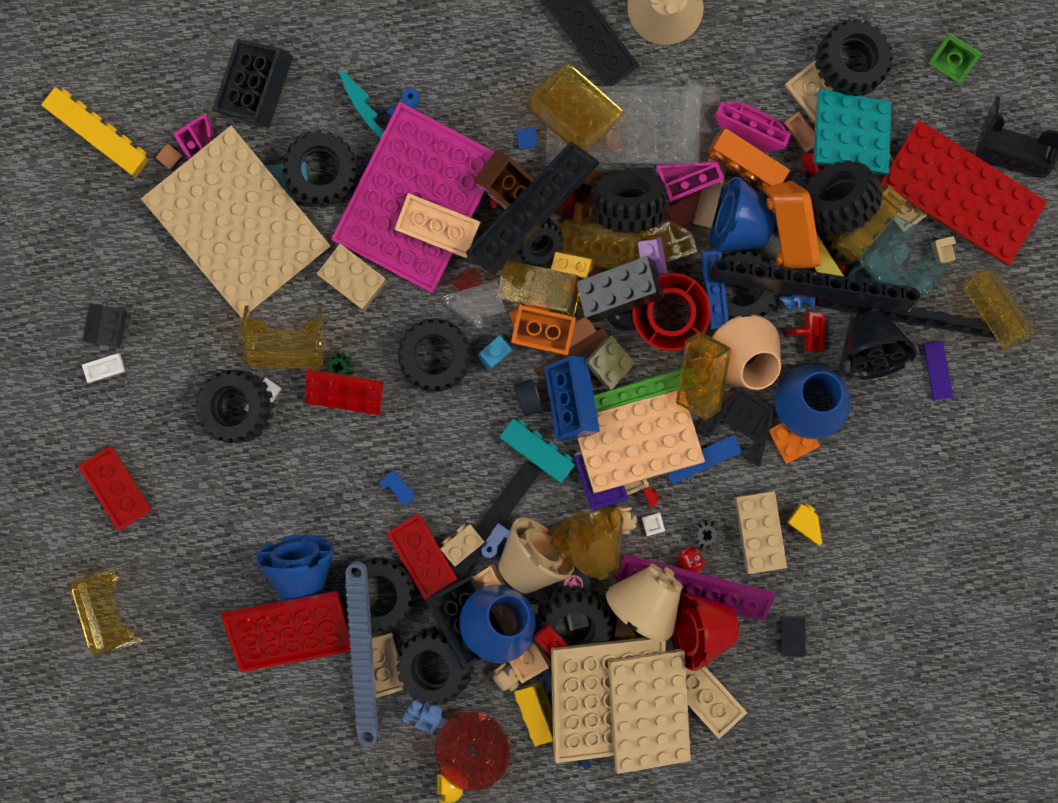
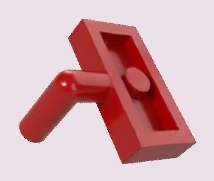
[785,312,825,352]

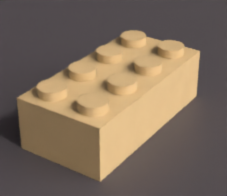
[734,491,787,574]

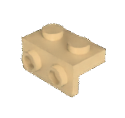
[440,524,485,566]

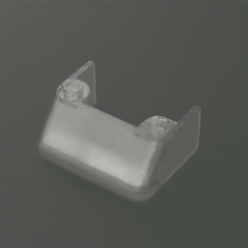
[440,281,507,330]

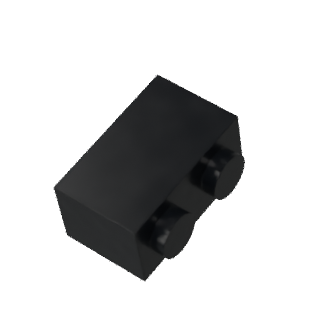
[776,616,806,657]

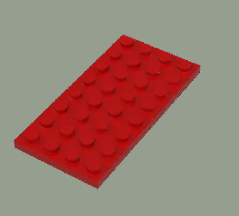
[879,120,1047,266]

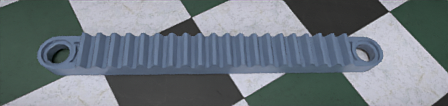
[345,561,379,747]

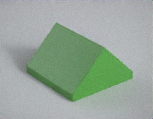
[928,33,982,84]

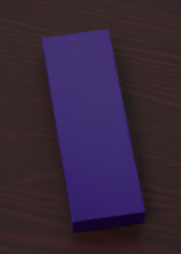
[923,341,953,401]

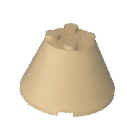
[628,0,704,45]
[606,564,683,641]

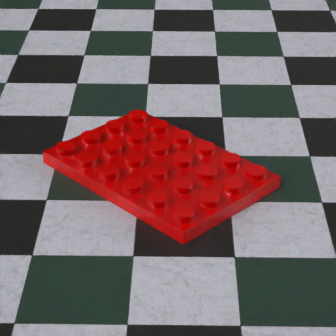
[221,591,351,672]

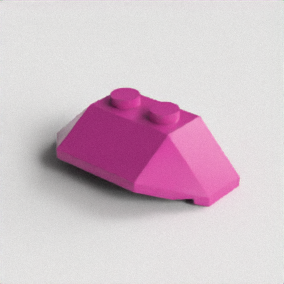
[715,101,791,153]

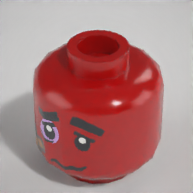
[677,546,705,573]

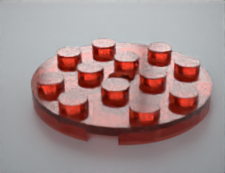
[435,712,510,791]

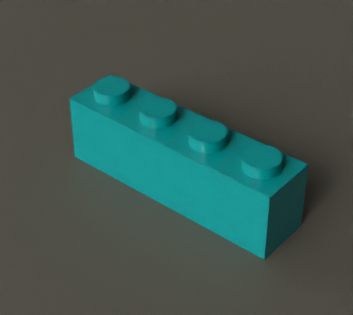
[500,418,575,483]

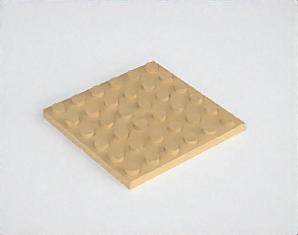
[551,637,666,763]

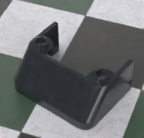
[976,96,1058,178]

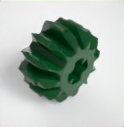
[322,352,355,375]

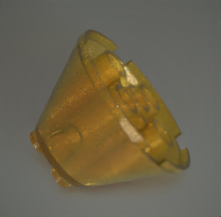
[549,507,623,580]

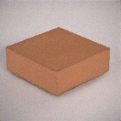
[155,143,183,171]

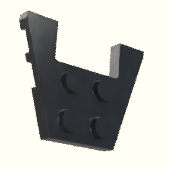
[695,389,774,467]

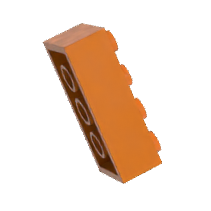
[706,128,790,193]

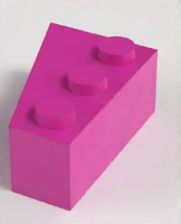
[173,113,215,159]
[656,162,724,202]

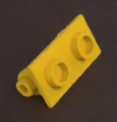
[551,252,593,278]

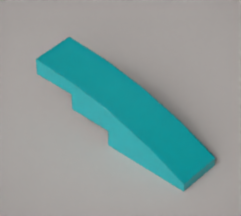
[339,69,385,140]

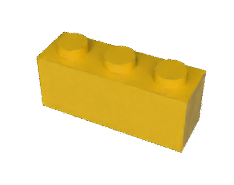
[514,681,553,746]

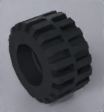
[516,217,564,267]

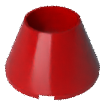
[632,273,711,351]
[671,593,739,671]

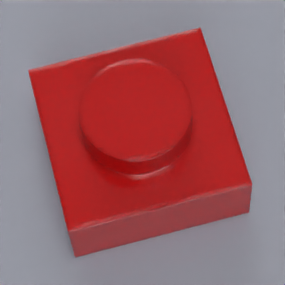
[642,487,659,508]

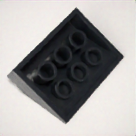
[213,39,294,128]
[425,575,505,670]

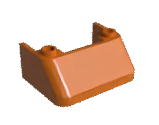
[762,181,821,268]

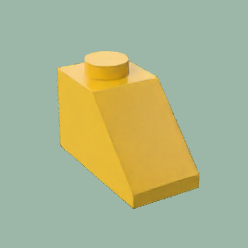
[786,503,822,546]

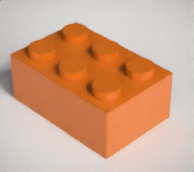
[511,305,576,357]

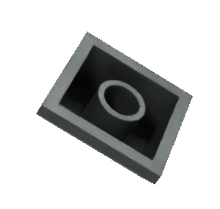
[82,304,127,348]

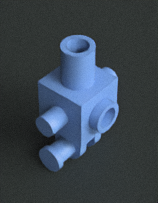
[403,700,453,734]

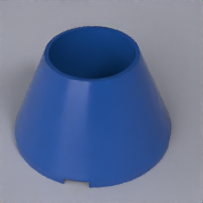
[709,177,776,252]
[774,363,851,439]
[256,535,334,601]
[459,585,537,663]

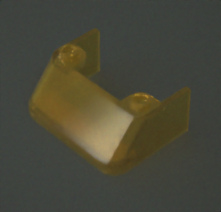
[241,305,324,369]
[71,567,143,655]

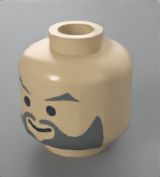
[612,505,637,534]
[493,663,519,692]

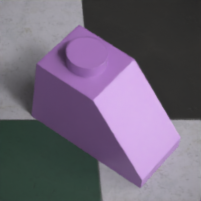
[637,238,667,275]

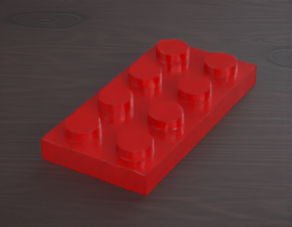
[304,369,384,415]
[78,446,153,531]
[386,513,459,600]

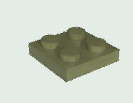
[585,336,635,390]

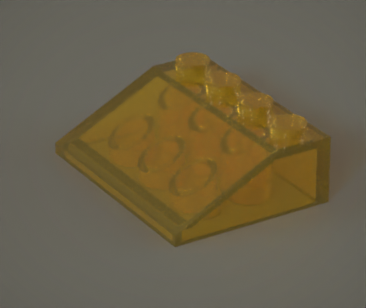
[527,63,624,153]

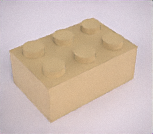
[317,244,387,311]

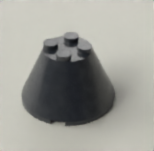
[839,308,917,380]

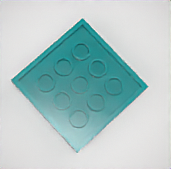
[813,89,891,176]

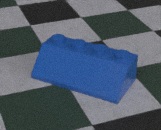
[544,356,600,441]

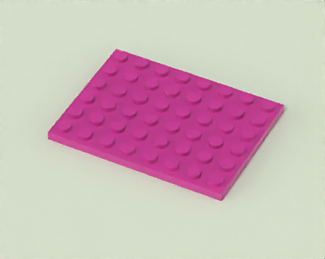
[331,102,495,293]

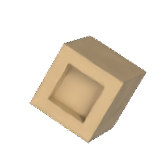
[931,236,956,265]

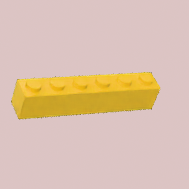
[41,87,149,178]

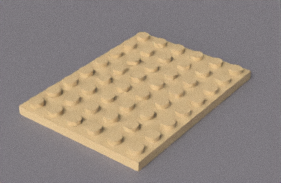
[141,126,330,318]

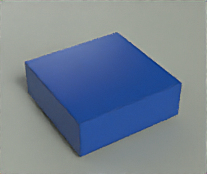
[517,127,538,150]

